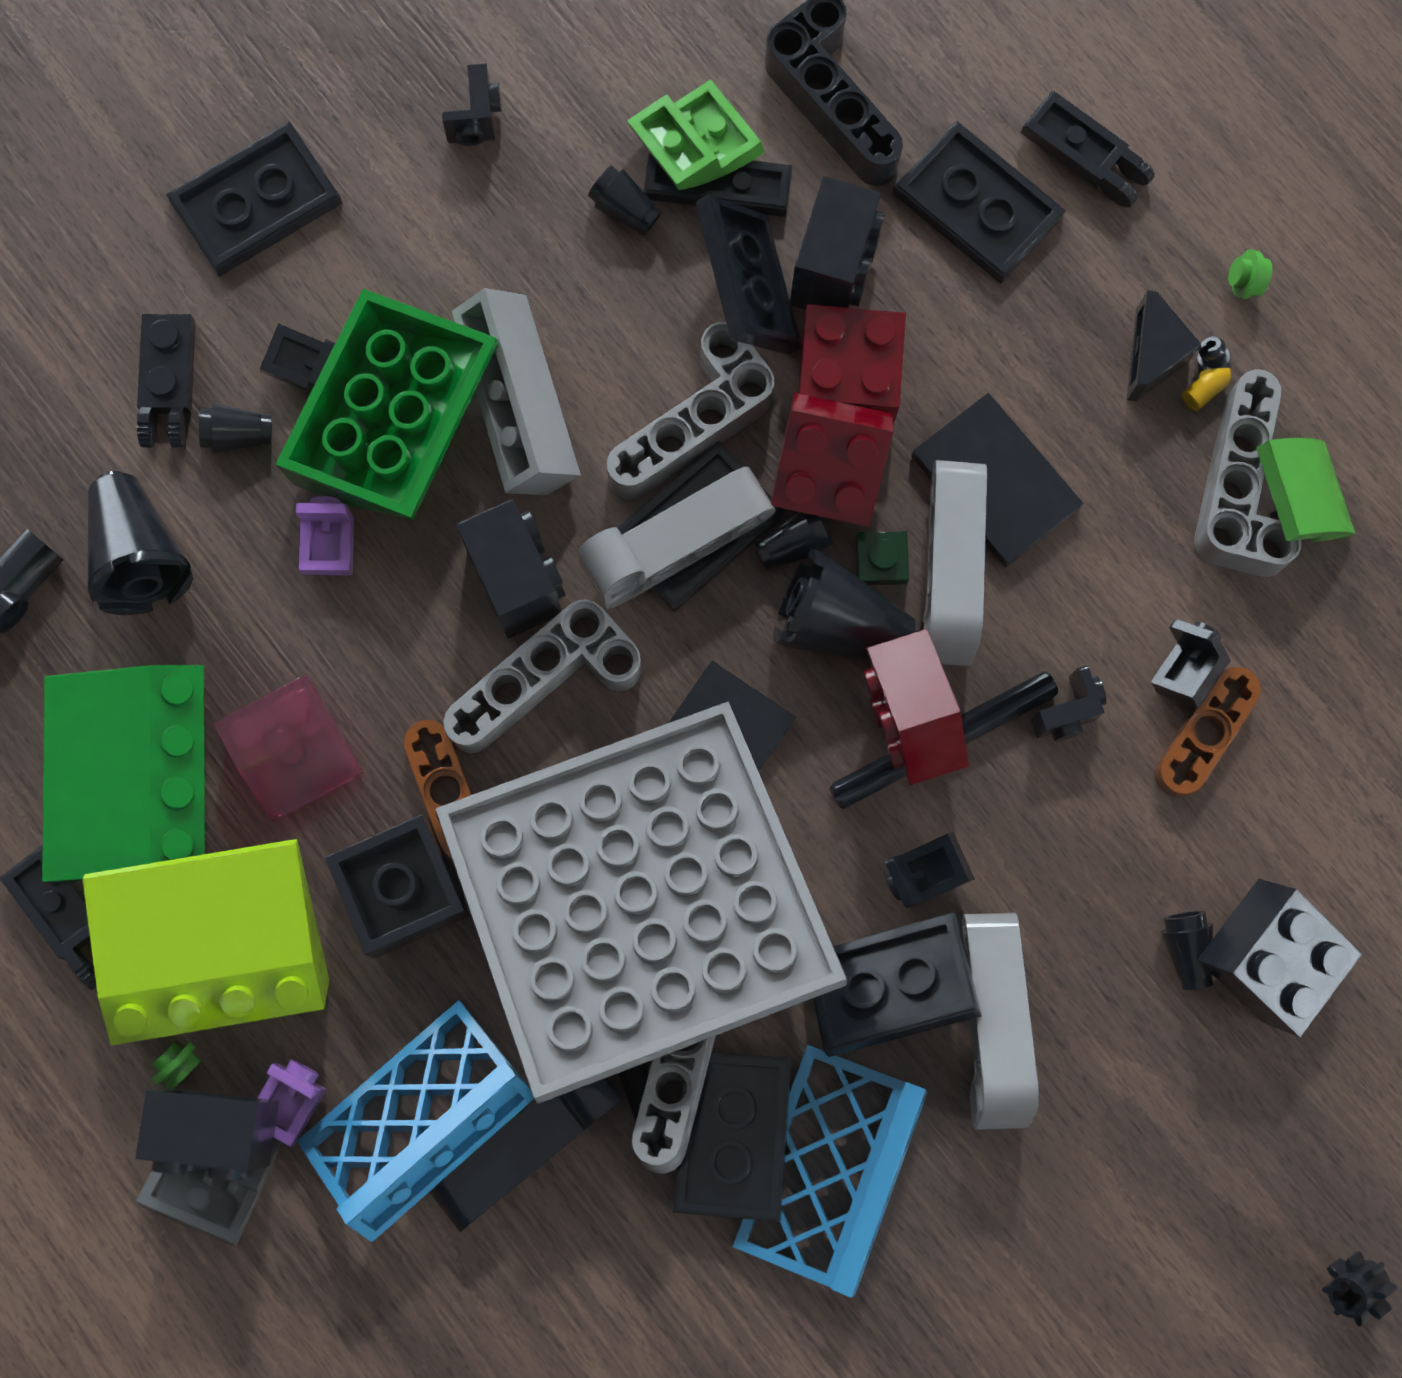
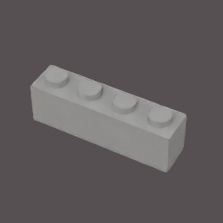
[452,288,581,495]

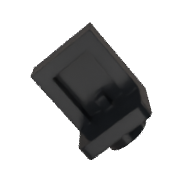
[442,63,502,146]
[260,323,335,393]
[1151,619,1231,709]
[1031,665,1107,742]
[885,832,975,908]

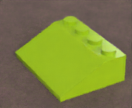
[83,839,330,1046]

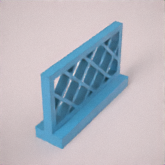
[297,1000,534,1242]
[733,1045,928,1298]

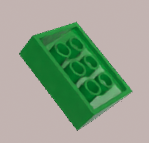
[275,288,498,521]
[42,665,205,883]

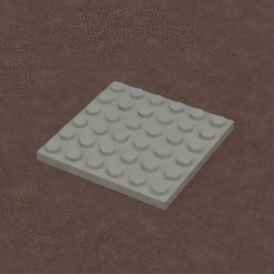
[435,702,847,1104]

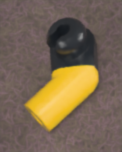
[1181,337,1231,411]

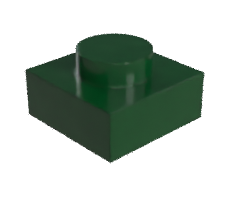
[856,531,910,585]

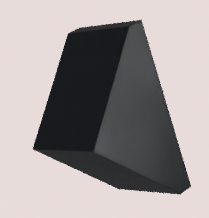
[1127,290,1202,401]

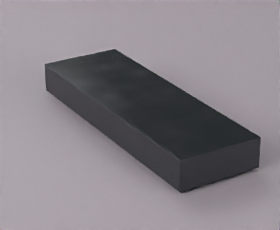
[644,152,793,217]

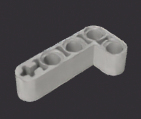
[607,322,774,500]
[1194,369,1301,577]
[920,460,987,667]
[578,467,776,609]
[443,599,642,753]
[961,913,1039,1130]
[632,1036,716,1174]

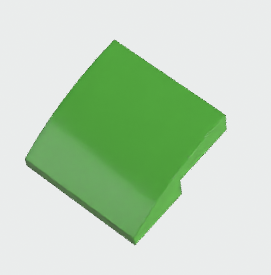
[627,79,765,190]
[1256,438,1355,543]

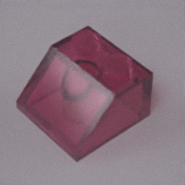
[213,674,364,822]

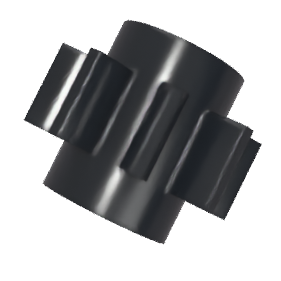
[1322,1251,1397,1326]

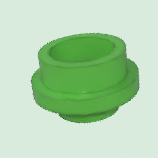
[1228,249,1272,299]
[151,1041,201,1089]

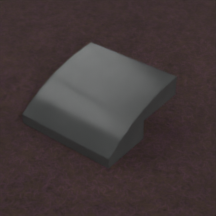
[136,1138,282,1247]

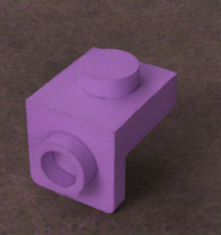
[296,496,355,575]
[258,1059,327,1147]

